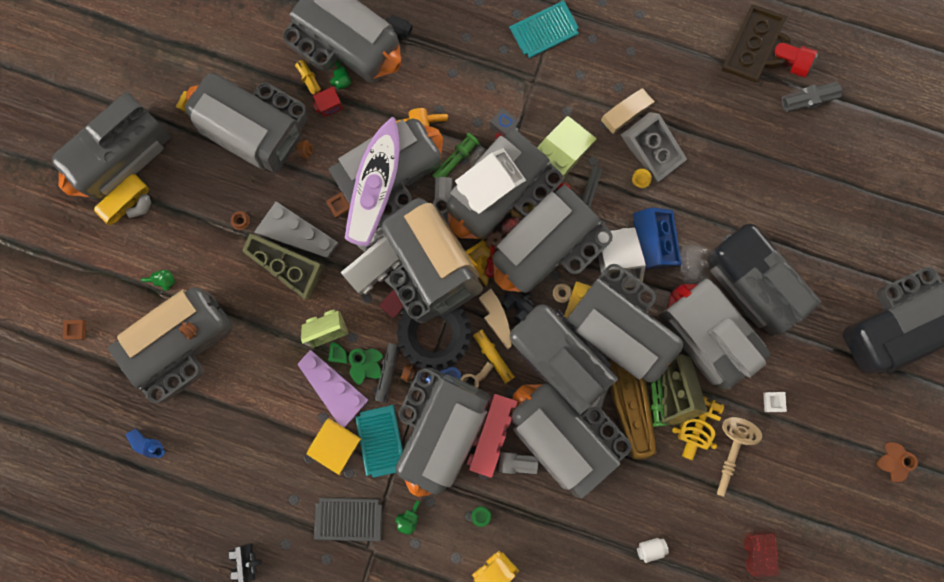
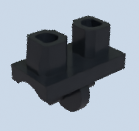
[501,291,535,323]
[229,543,262,582]

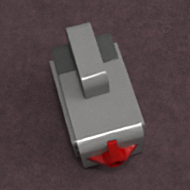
[658,279,771,390]

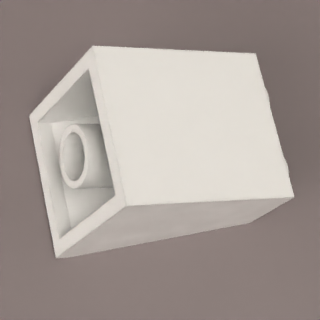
[455,148,526,214]
[598,227,646,288]

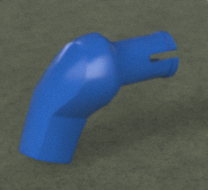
[125,428,165,458]

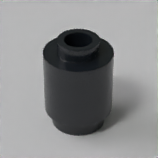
[386,15,413,39]

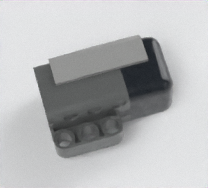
[707,224,822,337]

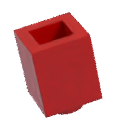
[312,87,343,118]

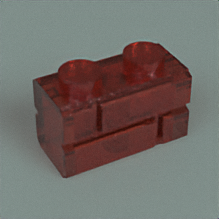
[744,532,779,577]

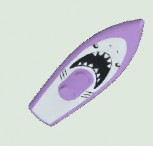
[345,117,400,246]

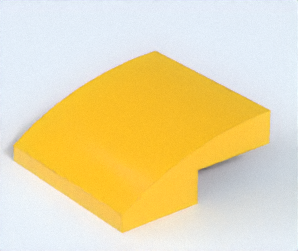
[306,418,361,475]

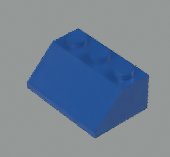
[633,207,682,269]

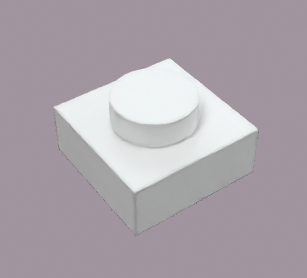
[763,392,787,412]

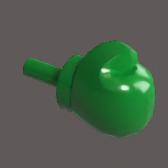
[330,60,352,90]
[141,270,175,291]
[395,500,421,535]

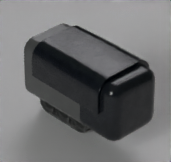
[843,267,944,374]

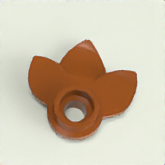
[877,442,918,482]

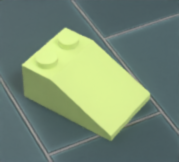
[537,116,597,180]
[301,310,349,348]

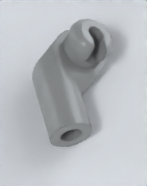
[126,194,151,218]

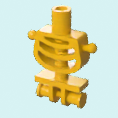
[672,396,724,460]

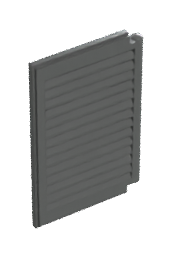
[314,497,382,541]

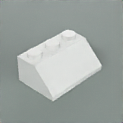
[341,236,402,296]

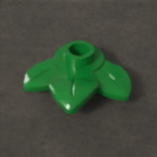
[349,348,383,385]

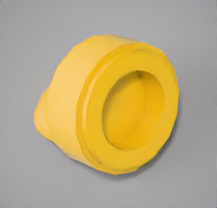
[632,169,652,188]

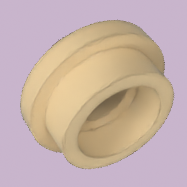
[553,284,572,303]

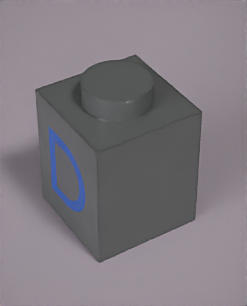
[490,108,520,137]

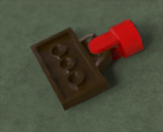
[722,4,818,83]

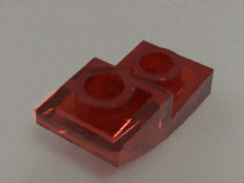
[499,216,521,237]

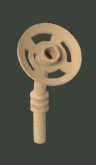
[717,417,762,497]

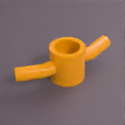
[396,108,448,126]

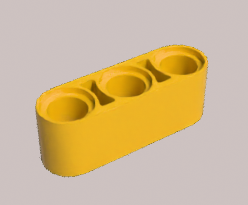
[94,174,149,225]

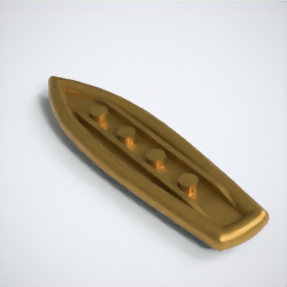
[608,357,656,459]

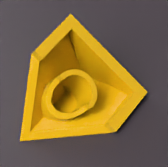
[465,240,490,287]

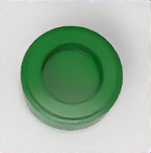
[471,506,491,527]

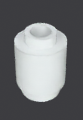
[637,538,669,563]

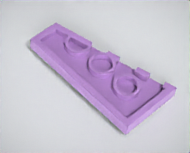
[297,350,369,428]

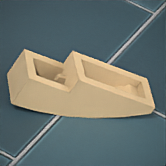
[601,88,654,134]
[479,289,512,350]

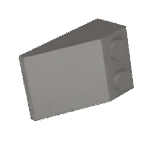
[621,112,687,182]

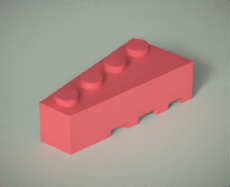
[466,394,518,478]

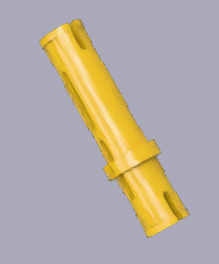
[473,329,515,384]

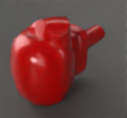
[484,245,495,278]

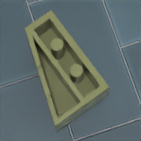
[662,354,708,426]

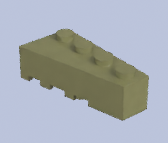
[242,233,325,300]

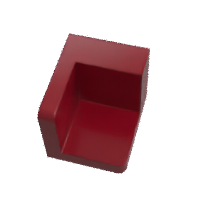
[379,289,405,318]

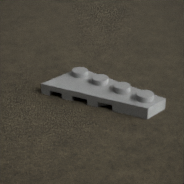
[254,202,339,259]

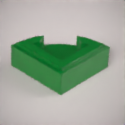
[328,342,348,364]

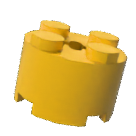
[472,551,519,582]

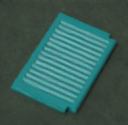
[509,0,579,58]
[355,405,403,478]

